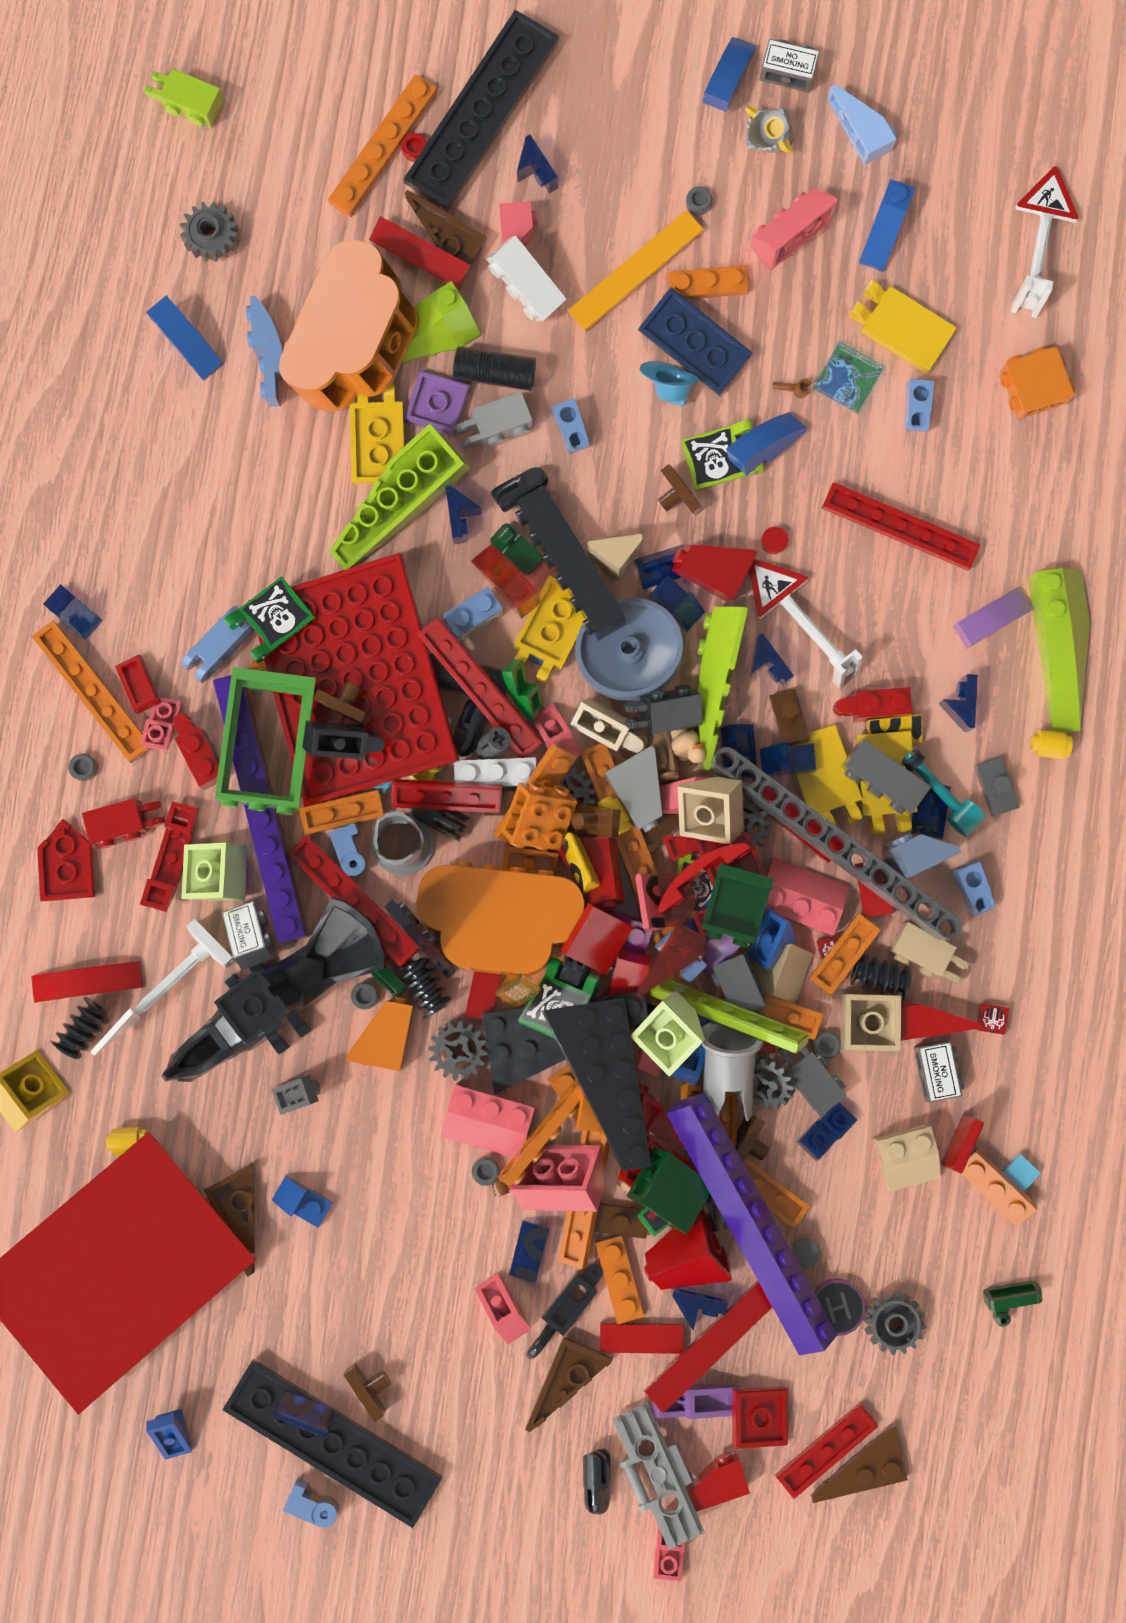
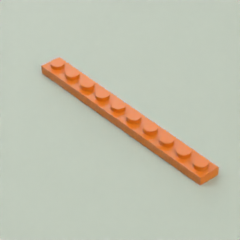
[580,743,706,994]

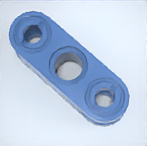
[181,606,255,683]

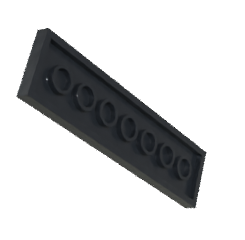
[403,10,559,210]
[222,1359,443,1528]

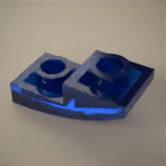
[796,1102,857,1161]

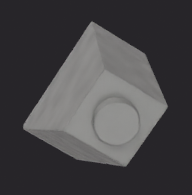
[604,746,662,833]

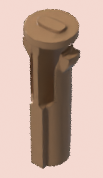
[647,731,679,783]

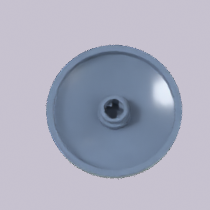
[575,598,684,701]

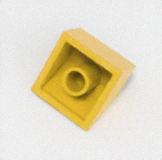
[0,1050,70,1132]

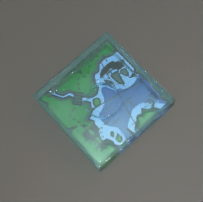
[812,341,885,414]

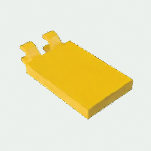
[849,280,957,374]
[350,383,405,485]
[513,575,585,684]
[785,725,863,826]
[855,731,917,834]

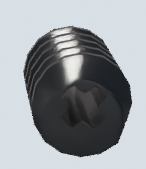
[850,953,912,1000]
[397,958,451,1019]
[50,997,110,1059]

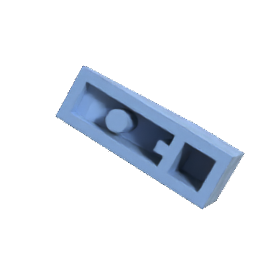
[827,84,896,165]

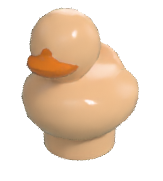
[670,728,706,763]

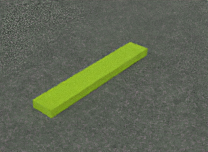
[647,977,809,1053]

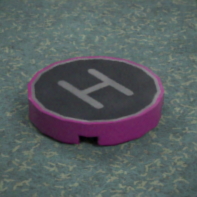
[814,1278,866,1336]

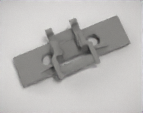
[612,1402,705,1550]

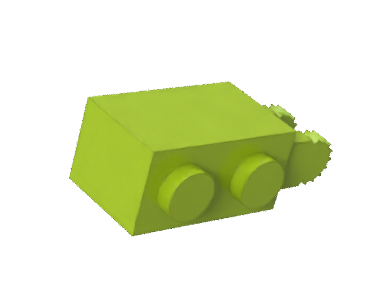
[144,68,225,128]

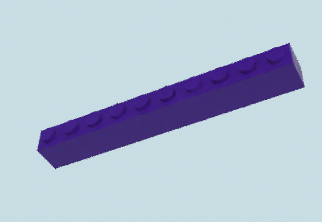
[213,675,309,944]
[666,1093,837,1356]

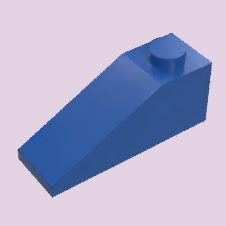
[859,179,915,272]

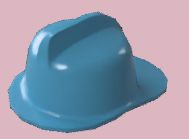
[639,361,699,406]

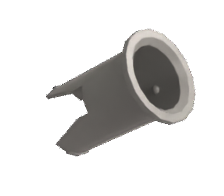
[372,811,434,876]
[701,1021,764,1121]

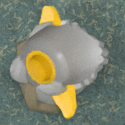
[745,105,794,154]

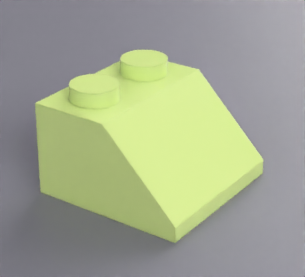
[181,843,248,901]
[631,991,705,1077]

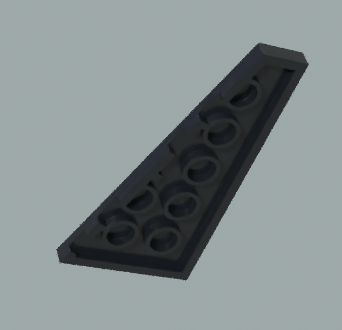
[482,990,649,1094]
[541,998,651,1171]

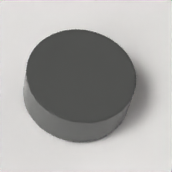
[686,186,712,215]
[68,754,98,781]
[351,982,379,1010]
[812,1031,841,1059]
[472,1157,499,1186]
[791,1238,820,1268]

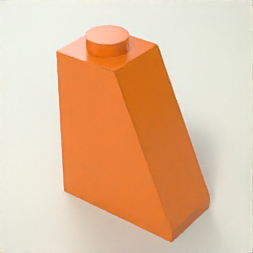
[345,996,415,1071]

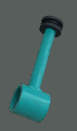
[901,749,986,837]

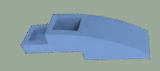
[246,296,284,407]

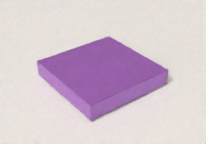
[404,370,471,437]

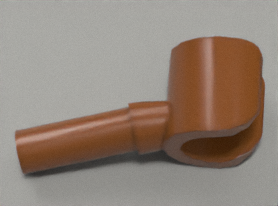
[772,379,811,398]
[492,1179,510,1197]

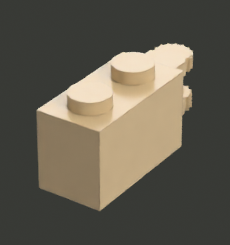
[570,697,649,753]
[888,922,970,985]

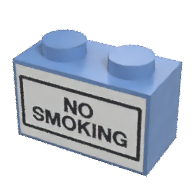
[443,586,504,642]

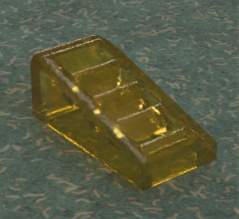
[495,974,541,1007]

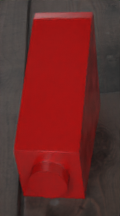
[671,544,757,601]
[557,836,625,910]

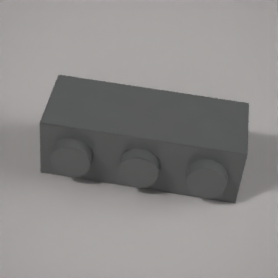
[841,739,931,815]

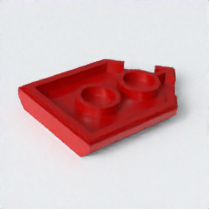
[37,819,95,902]

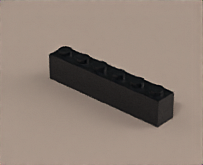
[515,485,626,641]

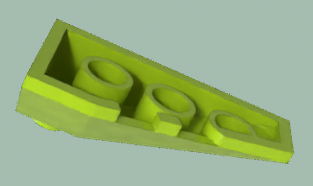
[401,281,481,364]

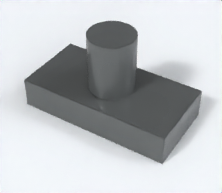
[974,757,1020,817]
[271,1075,321,1115]

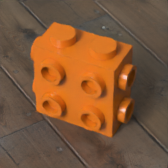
[999,346,1075,420]
[501,782,578,851]

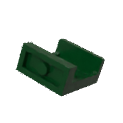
[701,864,774,948]
[626,1147,710,1234]

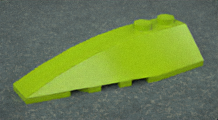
[329,423,471,570]
[1028,568,1090,733]
[697,606,748,773]

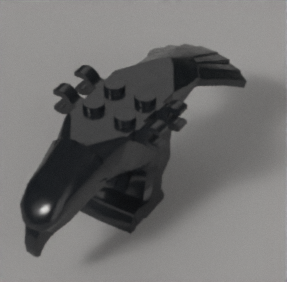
[161,896,387,1082]

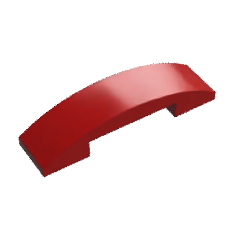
[139,801,199,912]
[658,843,755,914]
[31,961,143,1003]

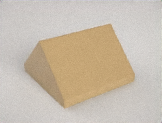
[587,534,643,581]
[752,943,813,1004]

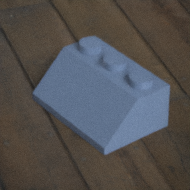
[881,833,961,878]

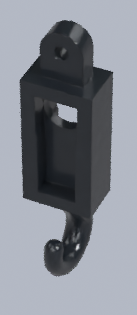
[526,1263,603,1359]

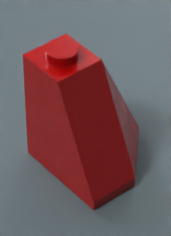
[644,1209,732,1290]

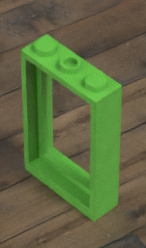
[215,667,316,815]

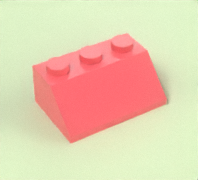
[750,188,838,271]
[764,857,849,937]
[441,1083,535,1157]
[510,1145,605,1212]

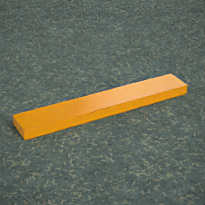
[568,210,703,332]

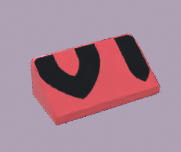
[635,873,665,932]

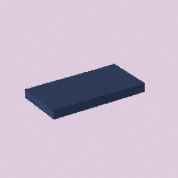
[637,287,753,397]

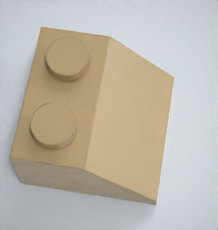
[678,777,744,845]
[840,994,901,1052]
[872,1124,941,1193]

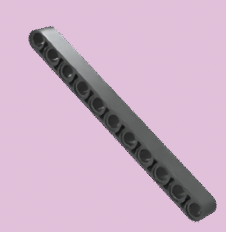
[711,747,962,941]

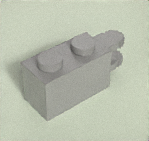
[455,392,533,449]

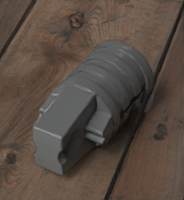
[475,727,511,760]

